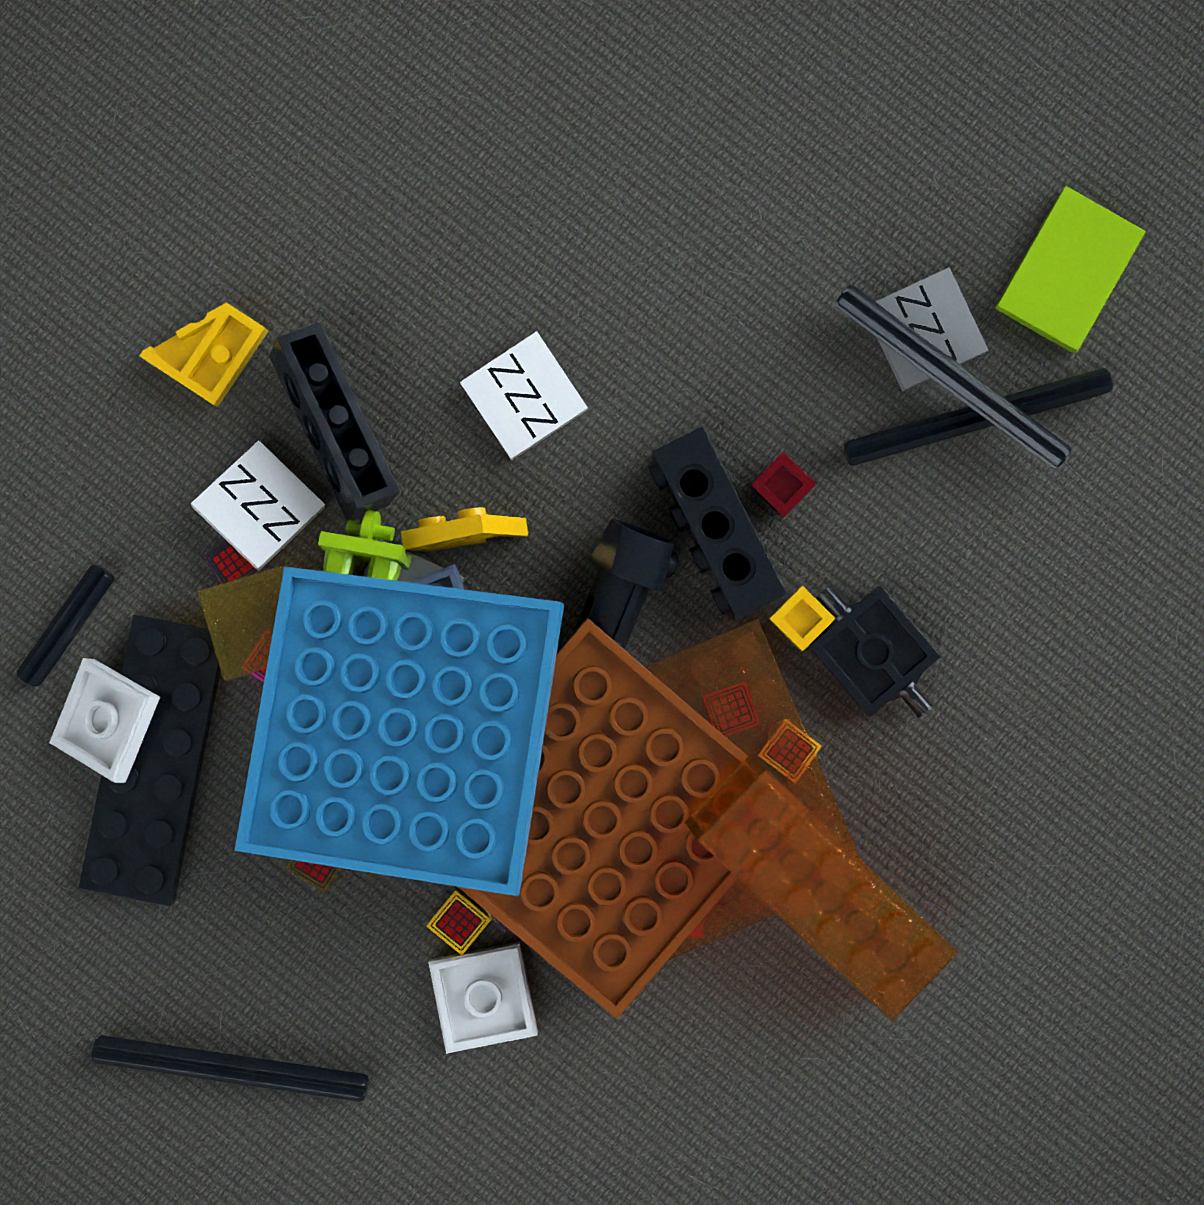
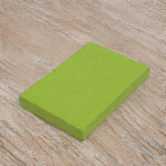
[994,186,1146,354]

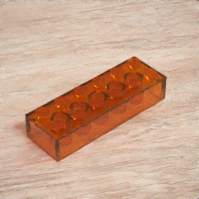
[685,754,958,1021]

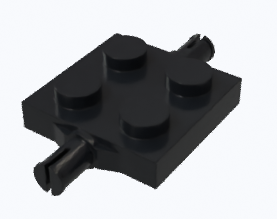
[808,585,941,718]

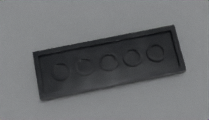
[79,615,228,906]

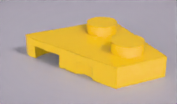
[140,302,268,407]
[401,507,528,551]

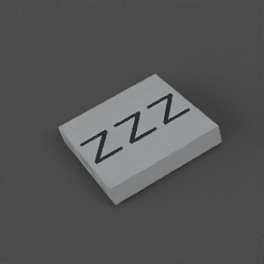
[875,267,989,392]

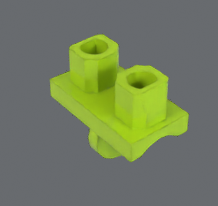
[318,510,412,581]

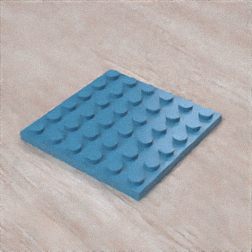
[234,566,564,896]

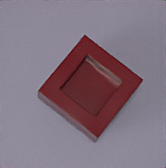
[749,452,816,518]

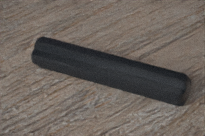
[17,564,114,687]

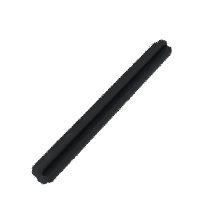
[835,285,1071,469]
[844,368,1113,466]
[92,1035,369,1102]

